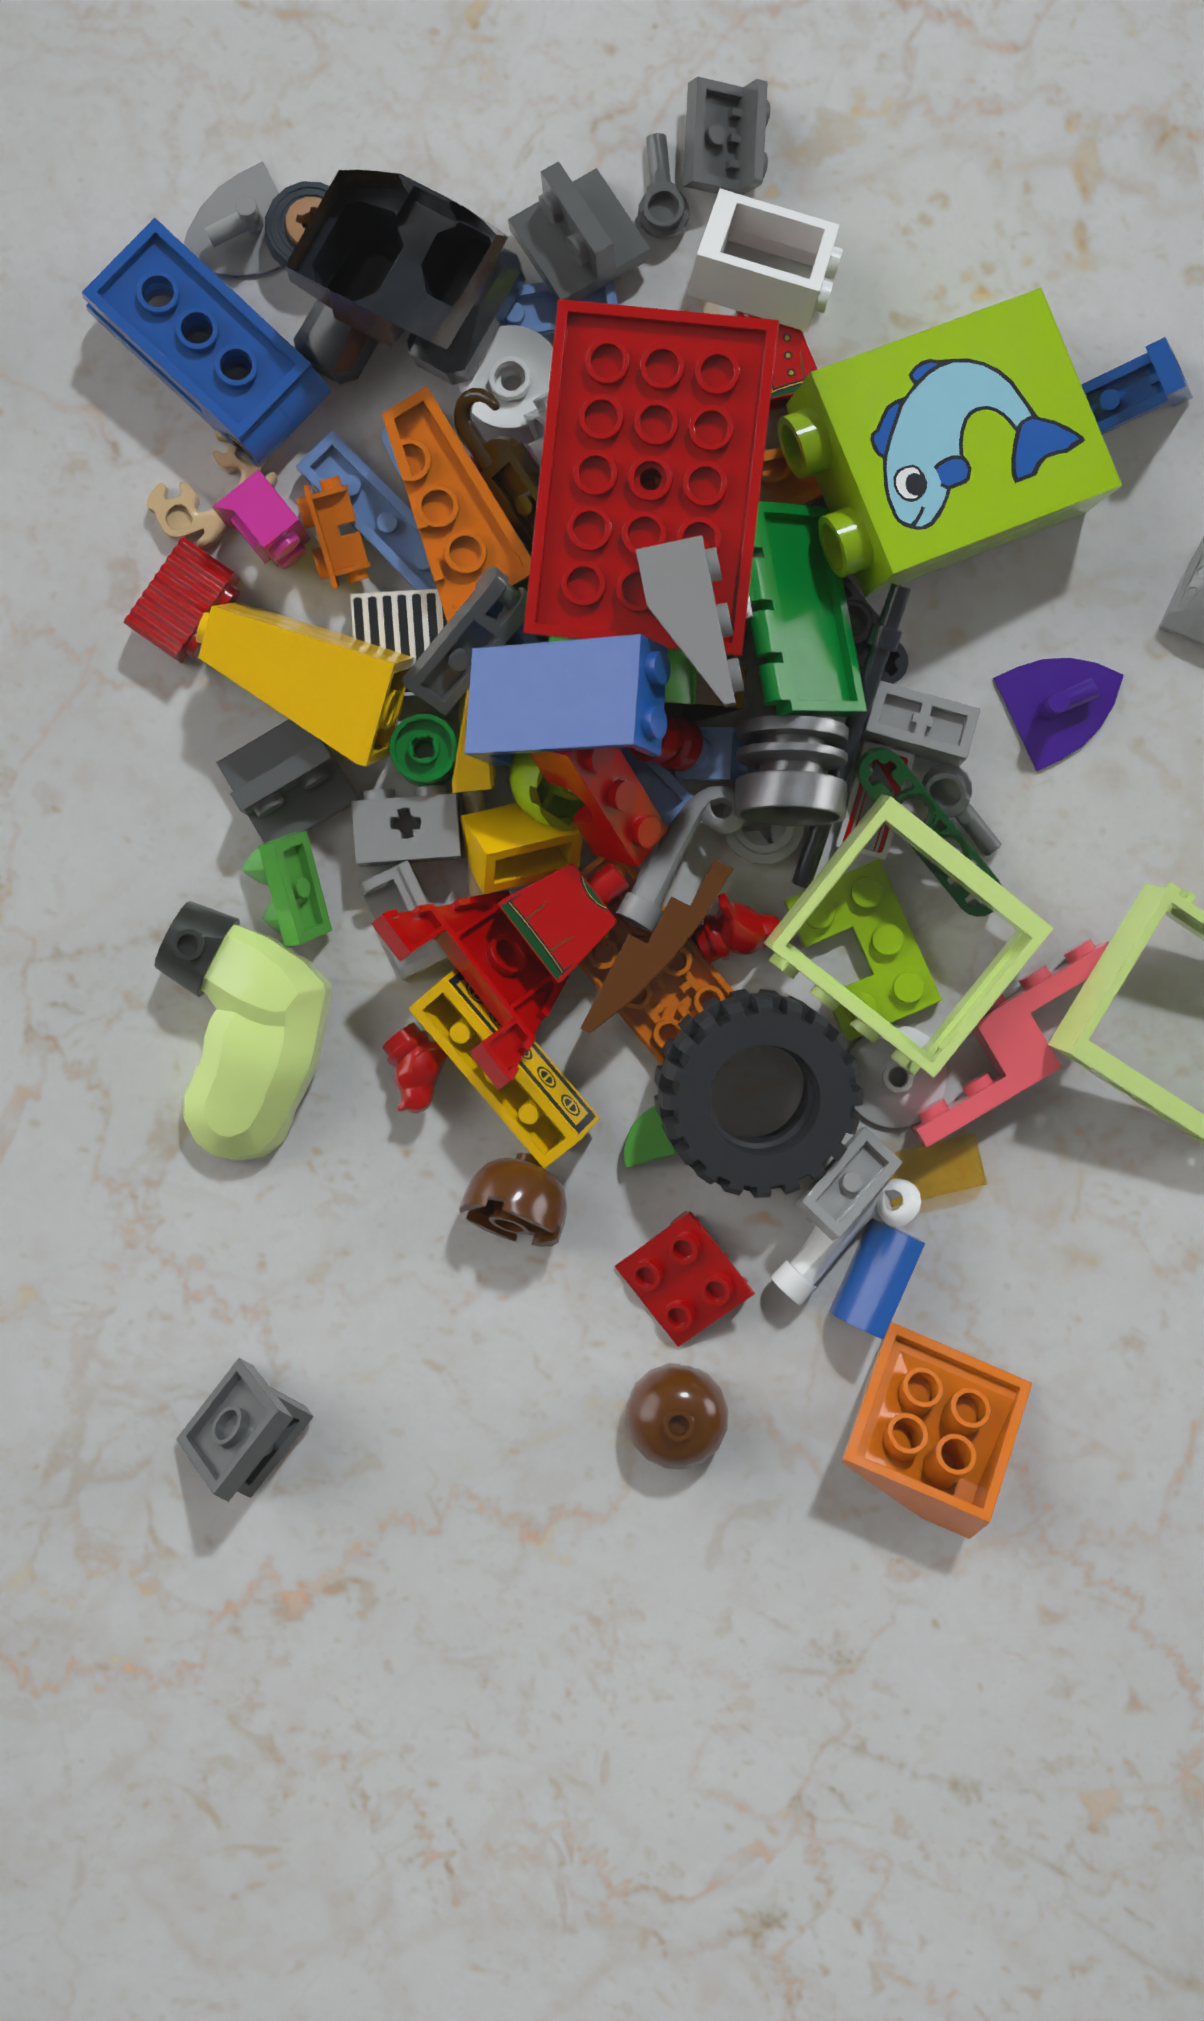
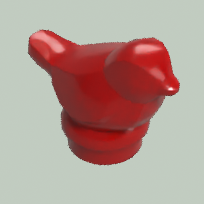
[694,893,780,963]
[382,1022,449,1114]

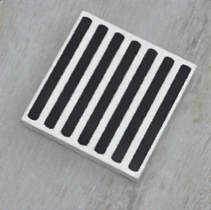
[350,589,447,696]

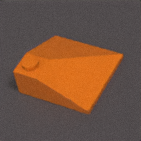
[841,1322,1032,1539]

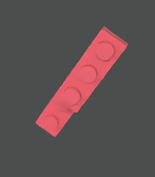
[910,939,1109,1147]

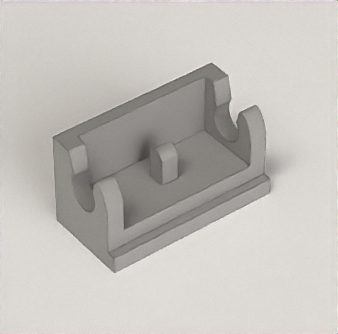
[861,681,980,766]
[359,860,449,980]

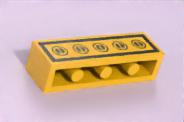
[408,968,601,1169]

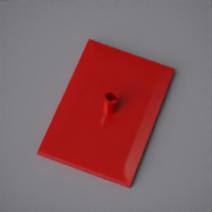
[523,299,779,657]

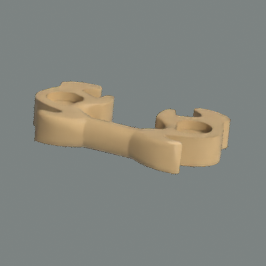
[147,430,278,550]

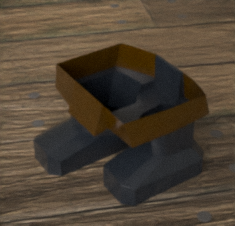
[285,169,526,385]

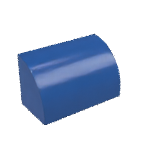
[829,1218,925,1340]

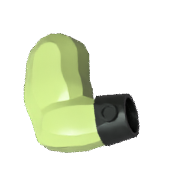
[154,901,333,1161]

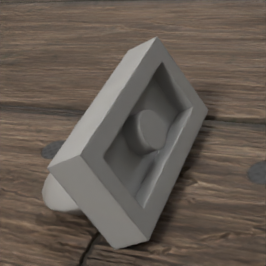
[794,1126,903,1240]

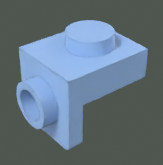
[675,727,757,783]

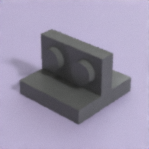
[508,161,651,302]
[216,719,360,843]
[176,1358,314,1502]

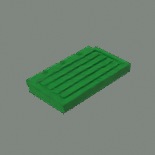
[749,501,867,717]

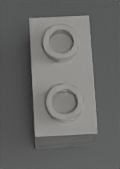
[351,785,462,867]

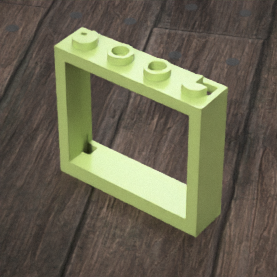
[764,794,1054,1077]
[1048,882,1204,1145]

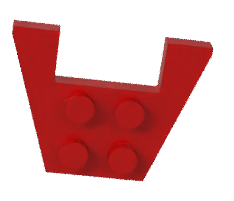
[371,890,569,1090]

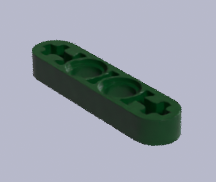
[856,747,1002,917]

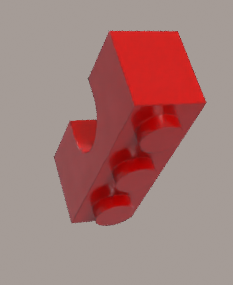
[529,748,669,867]

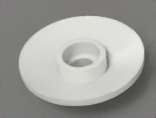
[458,325,553,430]
[849,1025,947,1128]

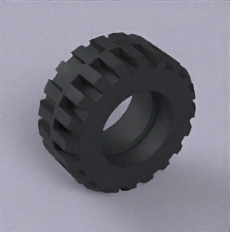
[654,989,863,1198]

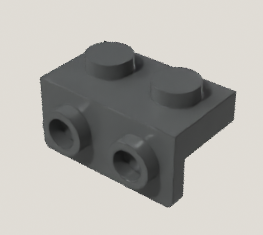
[683,77,771,195]

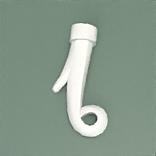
[771,1178,921,1306]

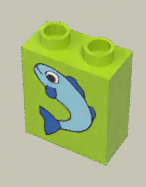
[778,287,1122,598]

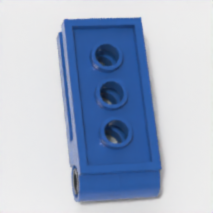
[82,217,331,467]

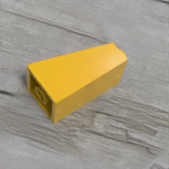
[196,602,414,767]

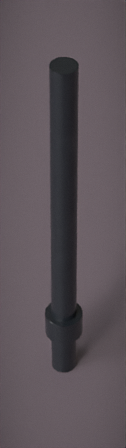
[791,583,911,888]

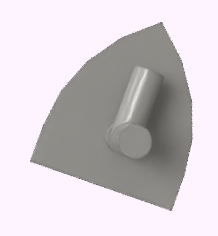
[184,161,283,277]

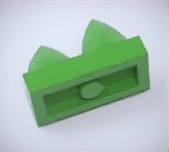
[242,831,332,947]

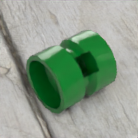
[389,714,459,787]

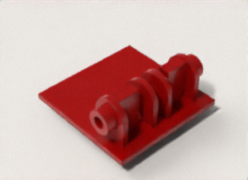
[615,1211,755,1347]

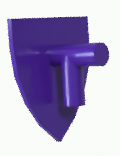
[993,658,1124,771]

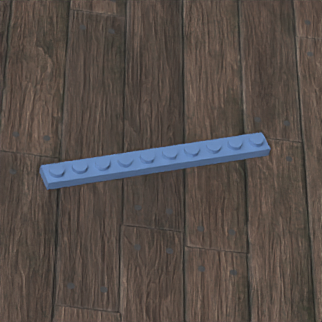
[295,430,694,828]

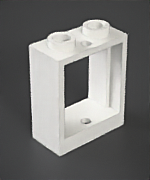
[687,189,843,332]

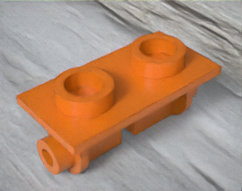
[297,475,371,589]

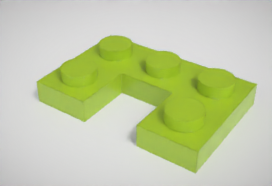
[783,859,942,1042]

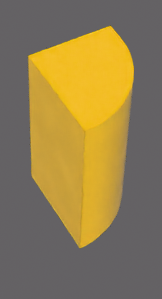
[462,803,583,894]

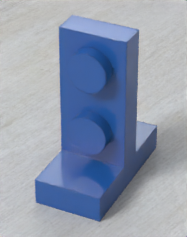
[1081,337,1193,435]

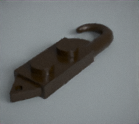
[453,388,540,553]

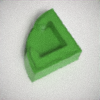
[624,1106,676,1168]

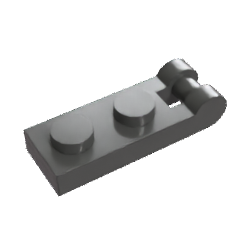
[402,566,528,716]

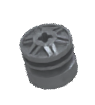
[734,715,849,826]

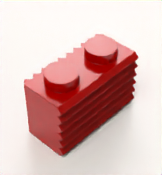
[123,537,241,664]

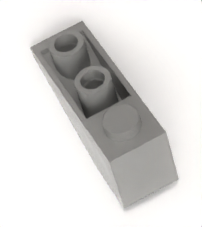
[636,535,744,707]

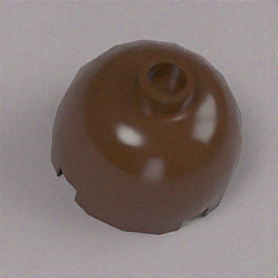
[459,1153,567,1247]
[626,1363,728,1469]

